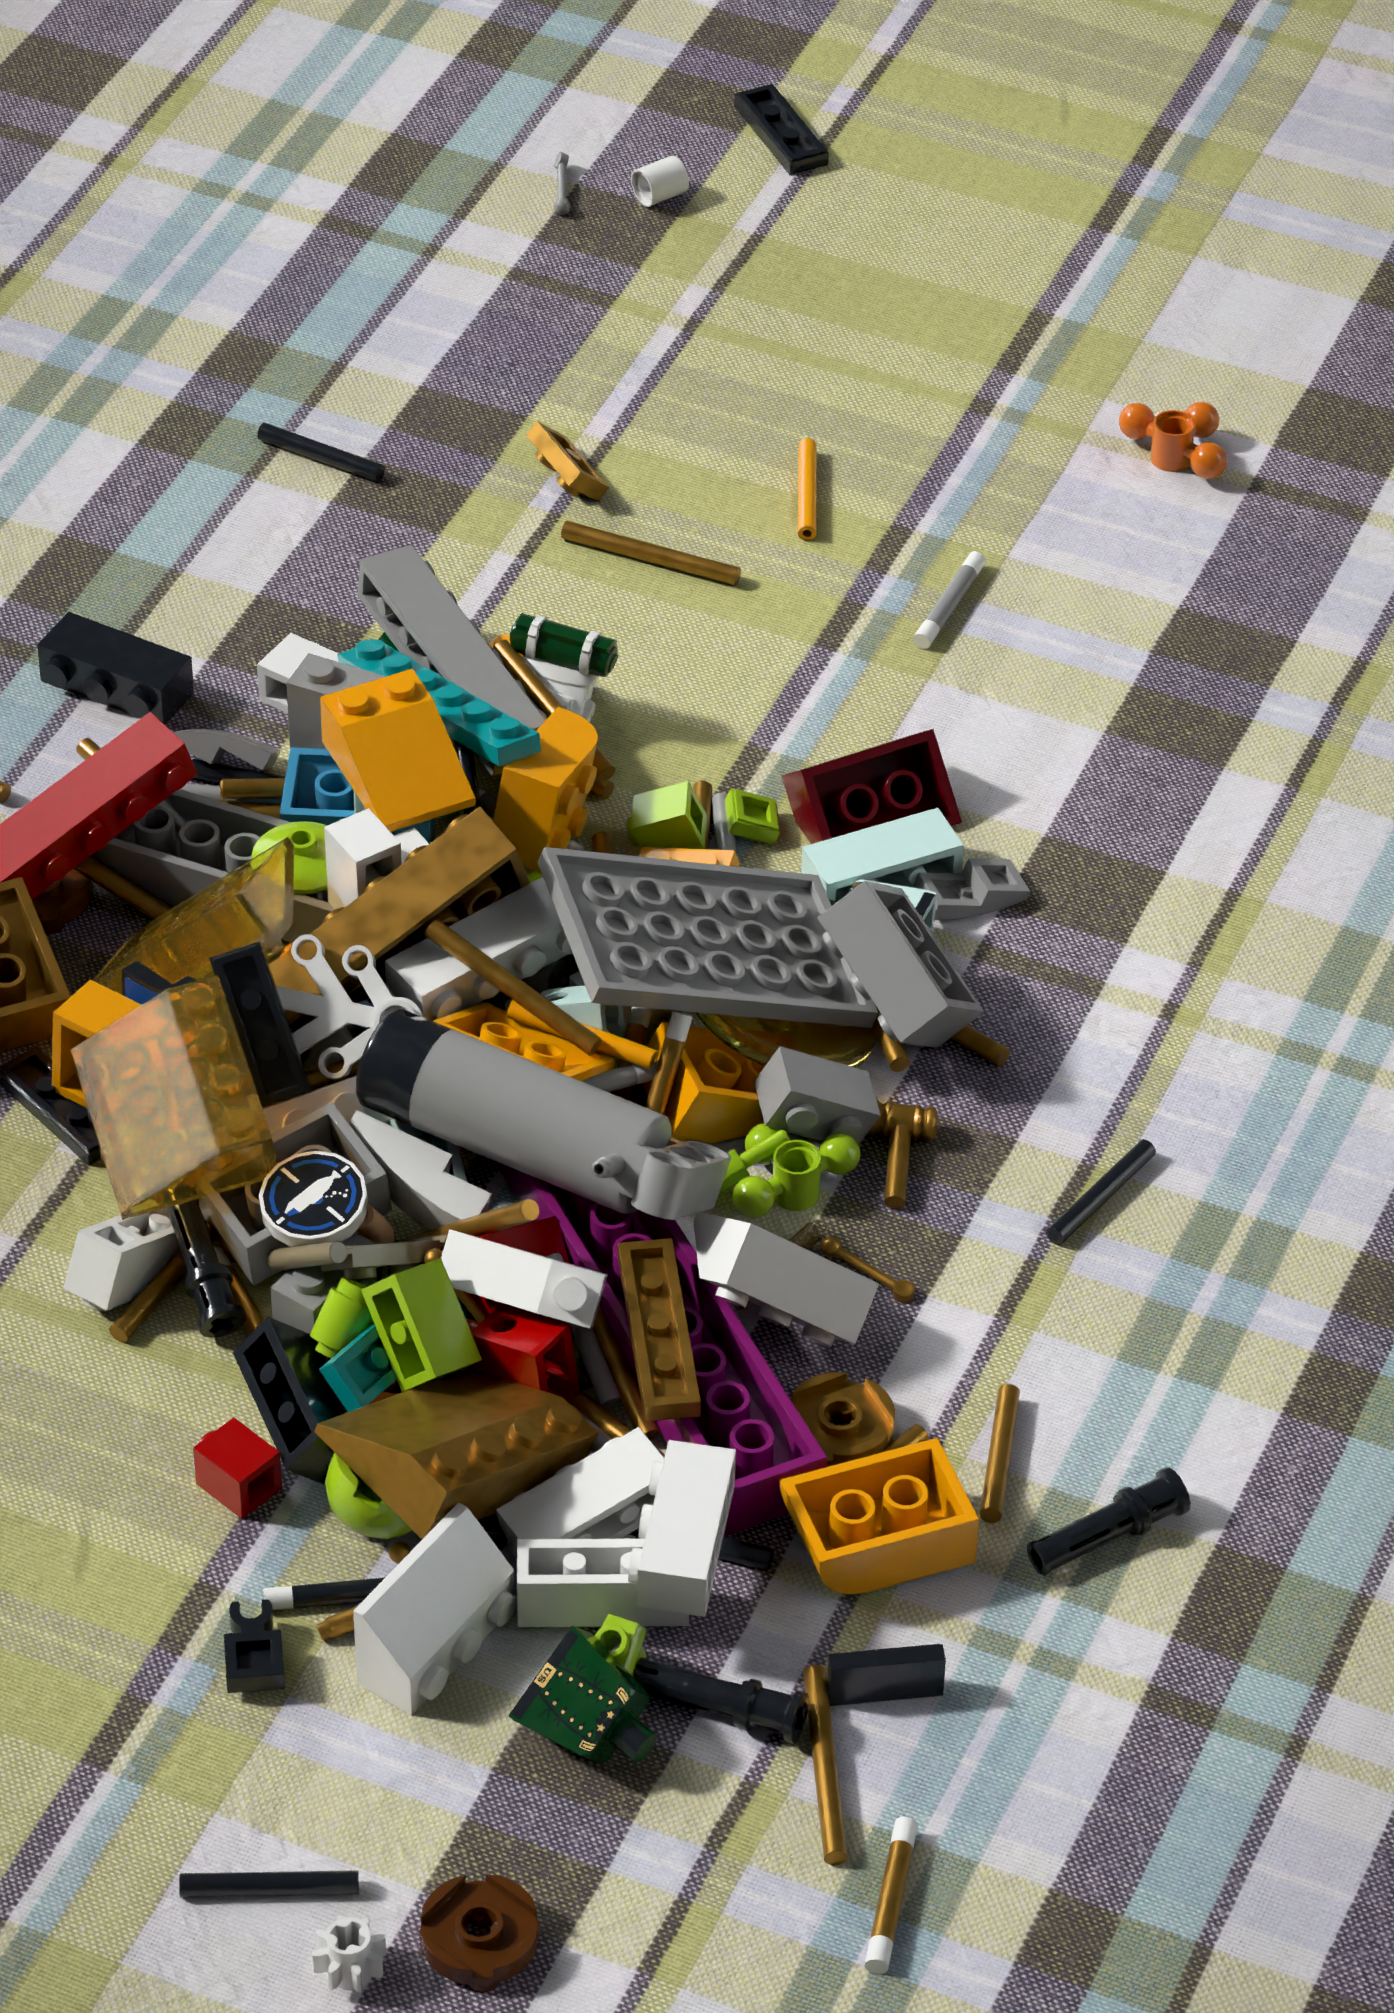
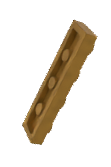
[618,1238,701,1421]

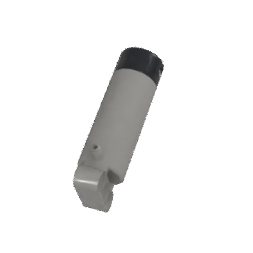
[356,1008,731,1220]

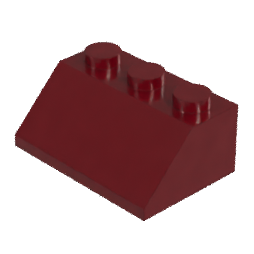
[781,729,962,844]

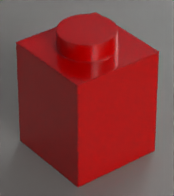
[193,1417,282,1519]

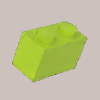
[361,1258,482,1392]

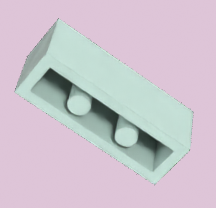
[801,808,964,902]

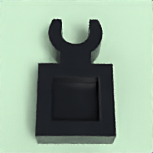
[224,1599,285,1693]

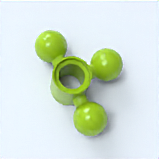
[732,1123,860,1218]

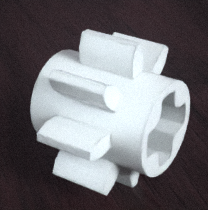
[312,1915,386,1992]

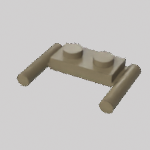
[267,1234,448,1280]

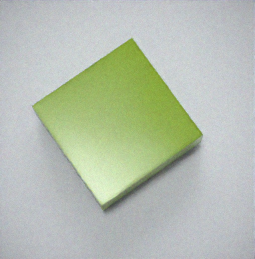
[724,788,780,845]

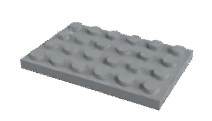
[537,847,879,1028]

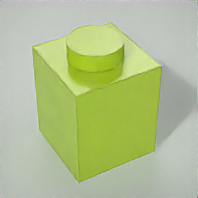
[626,781,707,849]

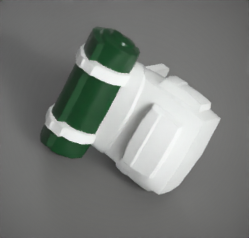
[510,613,619,722]

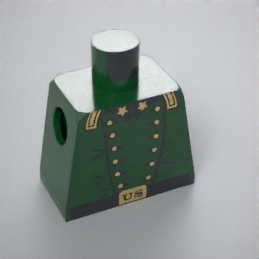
[508,1626,657,1764]

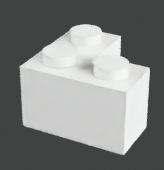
[324,808,429,909]

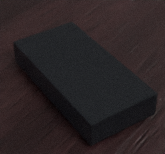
[827,1644,946,1706]

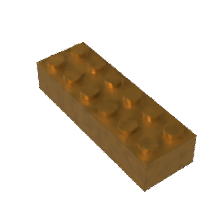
[269,806,530,1066]

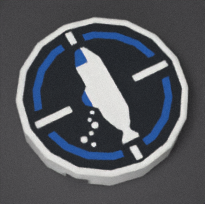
[259,1151,368,1247]

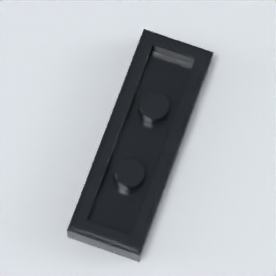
[734,84,829,175]
[209,941,312,1108]
[0,1046,131,1166]

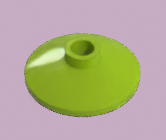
[251,821,328,895]

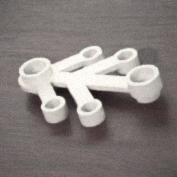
[276,934,423,1081]

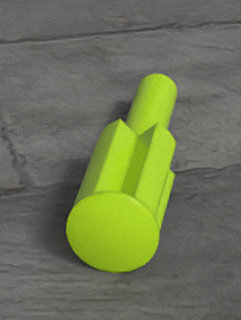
[719,1130,790,1195]

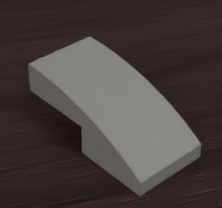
[173,729,281,770]
[912,858,1031,920]

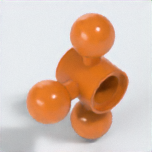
[1119,402,1227,479]

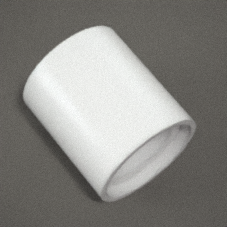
[631,155,689,207]

